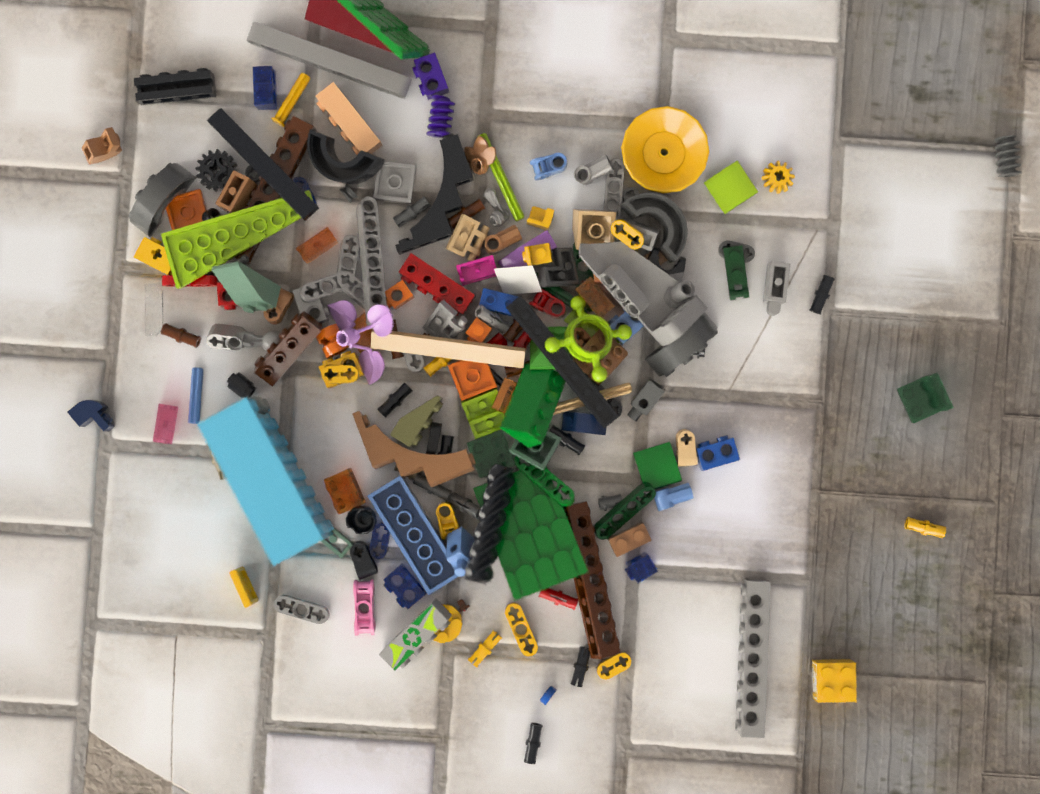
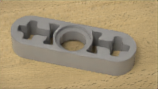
[274,595,330,624]

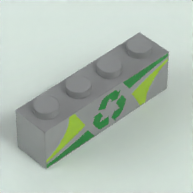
[379,599,452,671]

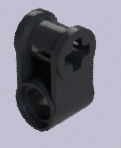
[350,541,378,580]

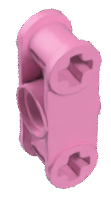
[353,579,376,636]

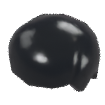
[346,505,377,534]

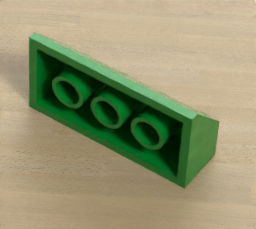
[499,363,566,448]

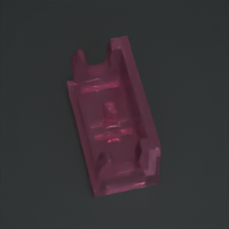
[152,403,178,445]

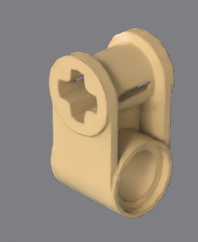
[676,429,698,467]

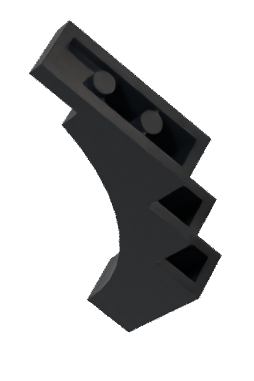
[395,133,474,255]

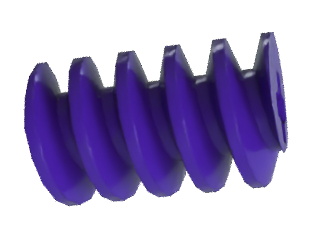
[426,95,455,138]

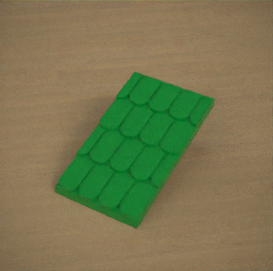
[304,0,430,60]
[473,466,588,601]

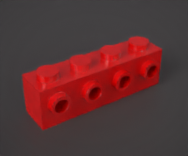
[398,253,476,316]

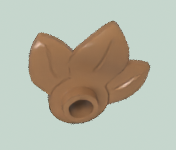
[464,136,496,175]

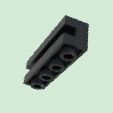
[134,68,216,105]

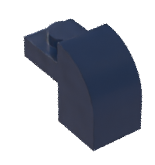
[67,400,115,432]
[561,412,606,436]

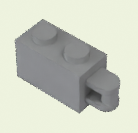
[763,261,791,316]

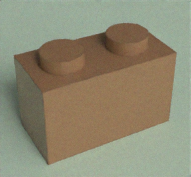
[215,170,258,213]
[608,522,652,557]

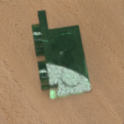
[897,372,954,423]
[467,429,515,478]

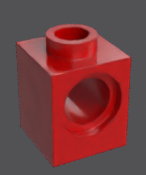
[217,282,238,310]

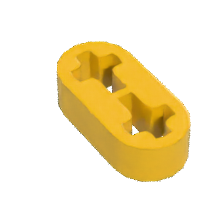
[611,219,645,249]
[321,365,359,384]
[597,652,631,680]

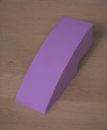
[498,230,557,268]

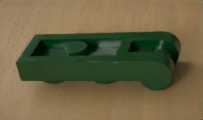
[723,244,749,301]

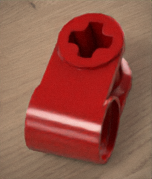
[529,289,566,319]

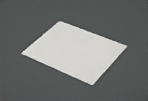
[494,266,542,294]

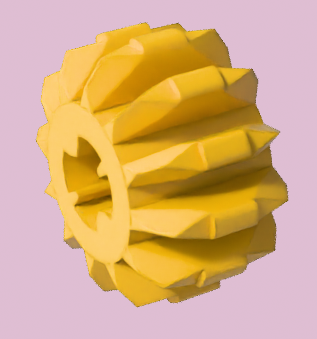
[761,161,795,194]

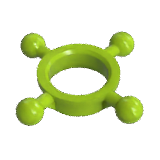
[545,295,632,382]

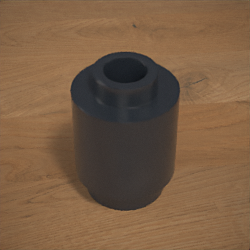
[227,372,256,398]

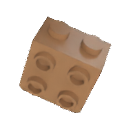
[572,329,628,386]

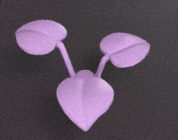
[327,300,393,385]

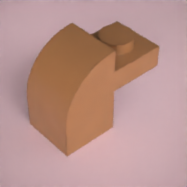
[82,127,122,165]

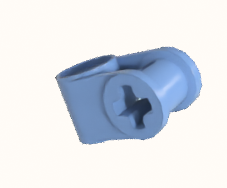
[530,153,567,180]

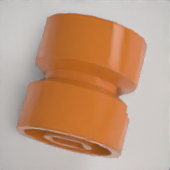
[316,324,349,359]

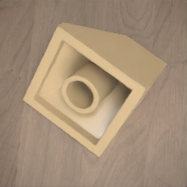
[572,209,616,250]

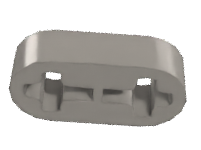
[403,353,425,372]

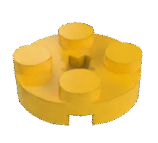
[433,604,462,643]

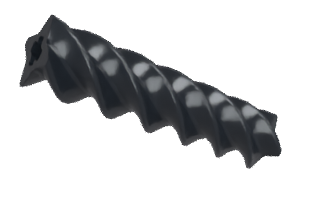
[465,464,515,585]

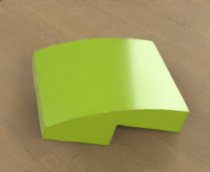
[704,160,759,214]
[461,388,506,440]

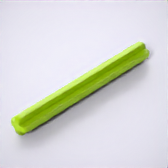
[477,133,524,221]

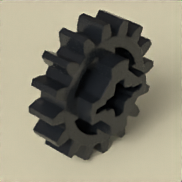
[195,149,238,192]

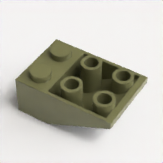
[390,395,444,447]

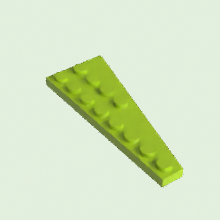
[161,190,314,289]

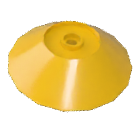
[621,106,709,194]

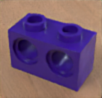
[412,52,449,100]

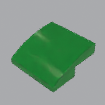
[633,442,682,492]

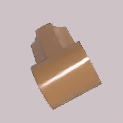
[484,225,522,255]

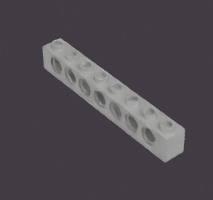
[735,579,771,738]

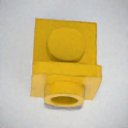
[522,243,553,266]

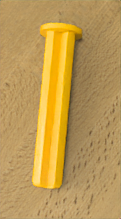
[271,73,310,127]

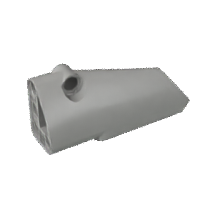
[579,241,708,348]

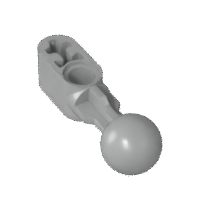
[206,324,281,353]

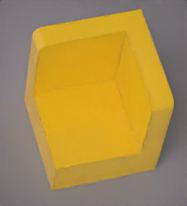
[527,206,555,231]

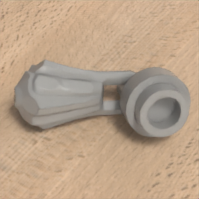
[483,188,510,226]

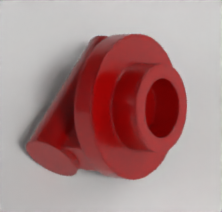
[487,332,507,346]

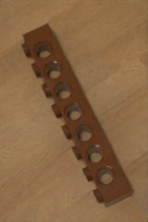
[234,116,316,265]
[563,501,620,659]

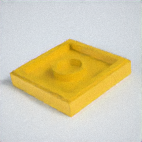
[229,566,259,608]

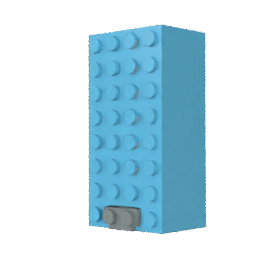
[197,396,334,566]

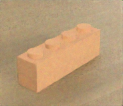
[316,82,382,155]

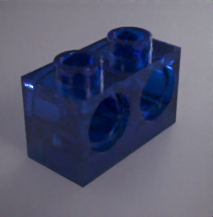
[253,66,277,110]
[625,552,658,583]
[383,563,427,609]

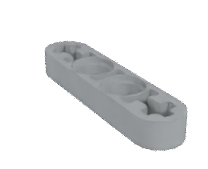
[603,158,625,231]

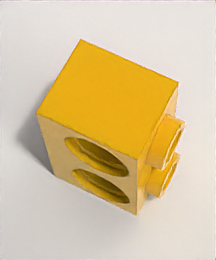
[318,351,364,389]

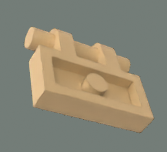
[445,214,490,261]

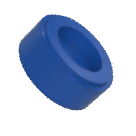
[540,686,557,705]

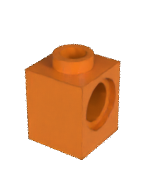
[385,279,414,310]

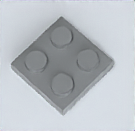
[373,161,416,204]

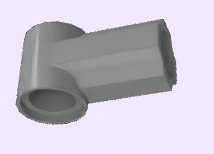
[574,155,614,185]

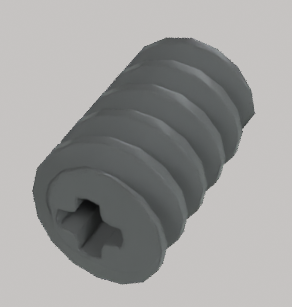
[994,135,1022,177]

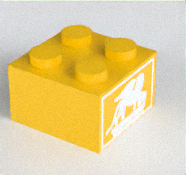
[812,659,857,702]

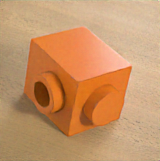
[465,317,492,343]

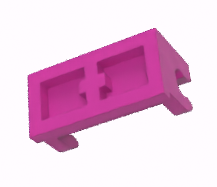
[456,255,496,286]

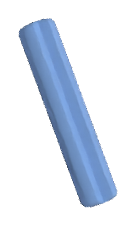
[188,367,203,424]

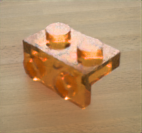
[324,468,366,515]

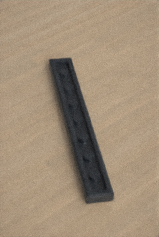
[207,108,319,221]
[506,296,619,429]

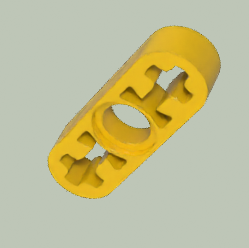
[505,602,538,656]

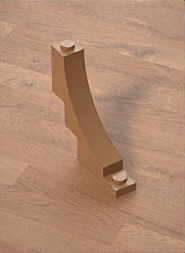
[352,411,476,487]

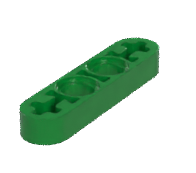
[514,456,575,507]

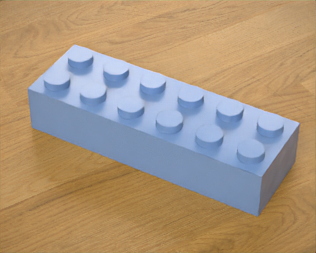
[368,476,459,595]

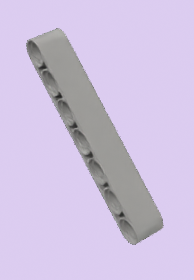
[356,196,386,329]

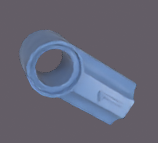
[654,483,694,511]

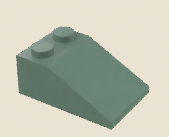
[212,261,281,313]

